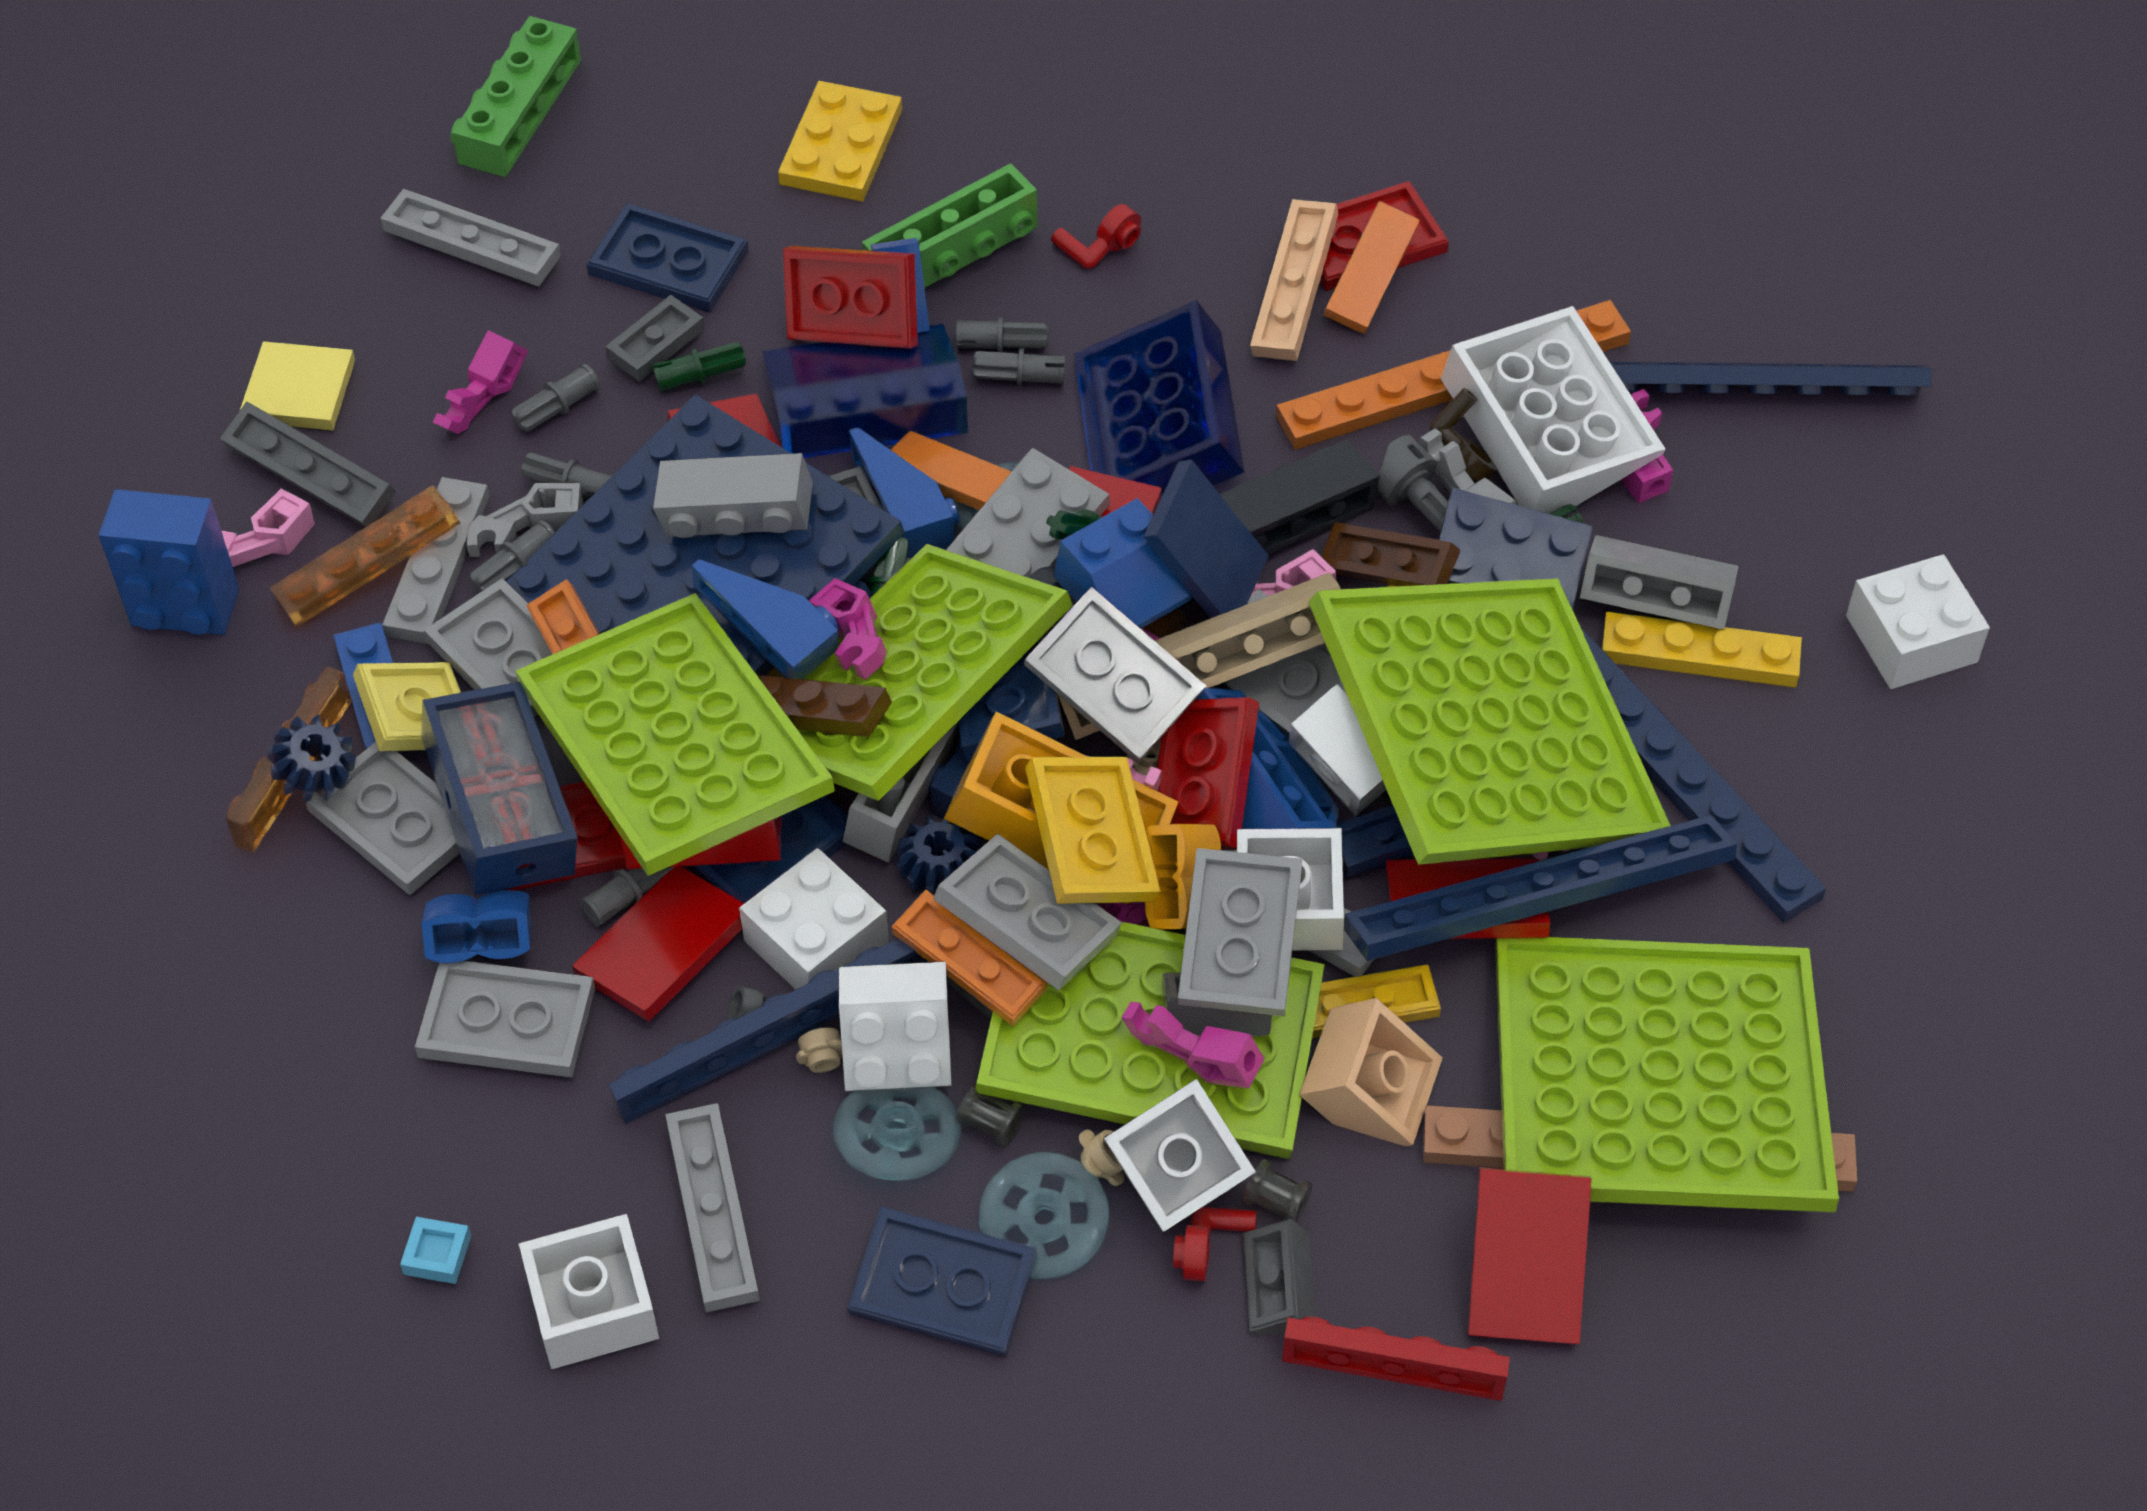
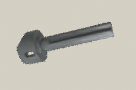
[1377,435,1448,531]

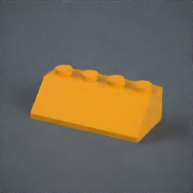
[944,712,1178,905]

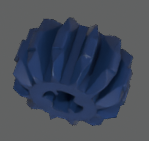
[267,714,357,803]
[897,814,982,896]

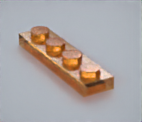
[270,485,461,627]
[226,666,352,853]

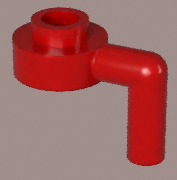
[1051,204,1141,269]
[1173,1207,1257,1282]

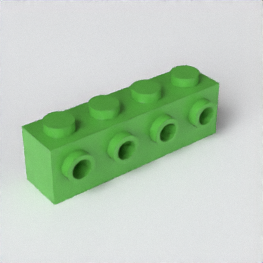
[451,16,581,178]
[862,163,1038,288]

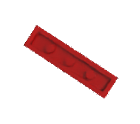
[1282,1317,1510,1401]

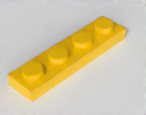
[1601,612,1802,688]

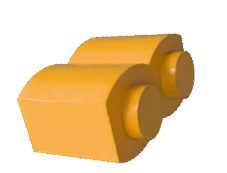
[1145,824,1221,929]

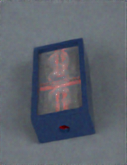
[421,682,578,895]

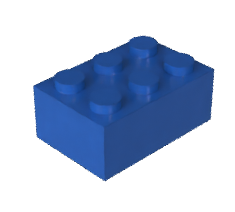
[98,489,240,635]

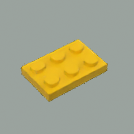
[778,81,902,202]
[1025,757,1161,904]

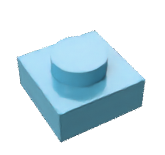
[400,1217,471,1284]

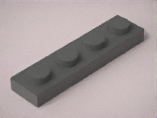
[220,401,396,530]

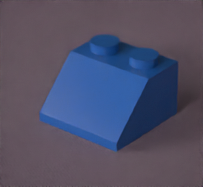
[1053,498,1192,629]

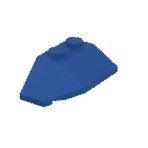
[1198,688,1339,829]

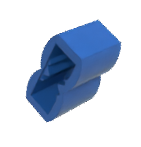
[421,890,533,963]

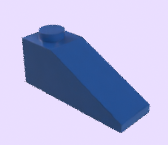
[849,428,959,558]
[692,559,838,679]

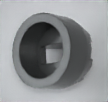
[727,986,768,1019]

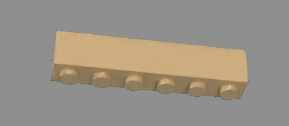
[1058,572,1340,740]

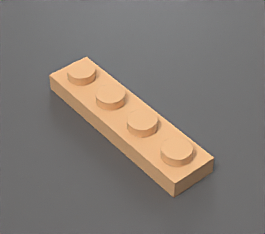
[1250,199,1338,361]

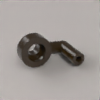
[1429,388,1498,482]

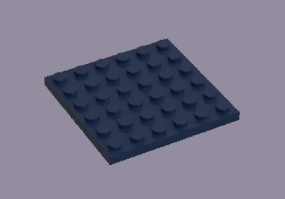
[506,394,905,678]

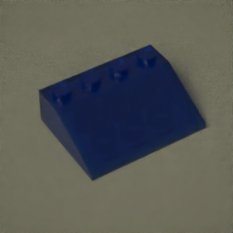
[1074,300,1245,494]
[763,324,968,458]

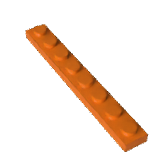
[1276,300,1631,450]

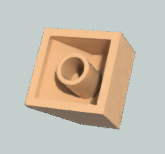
[1299,998,1443,1147]

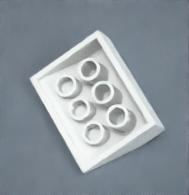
[1441,306,1665,514]

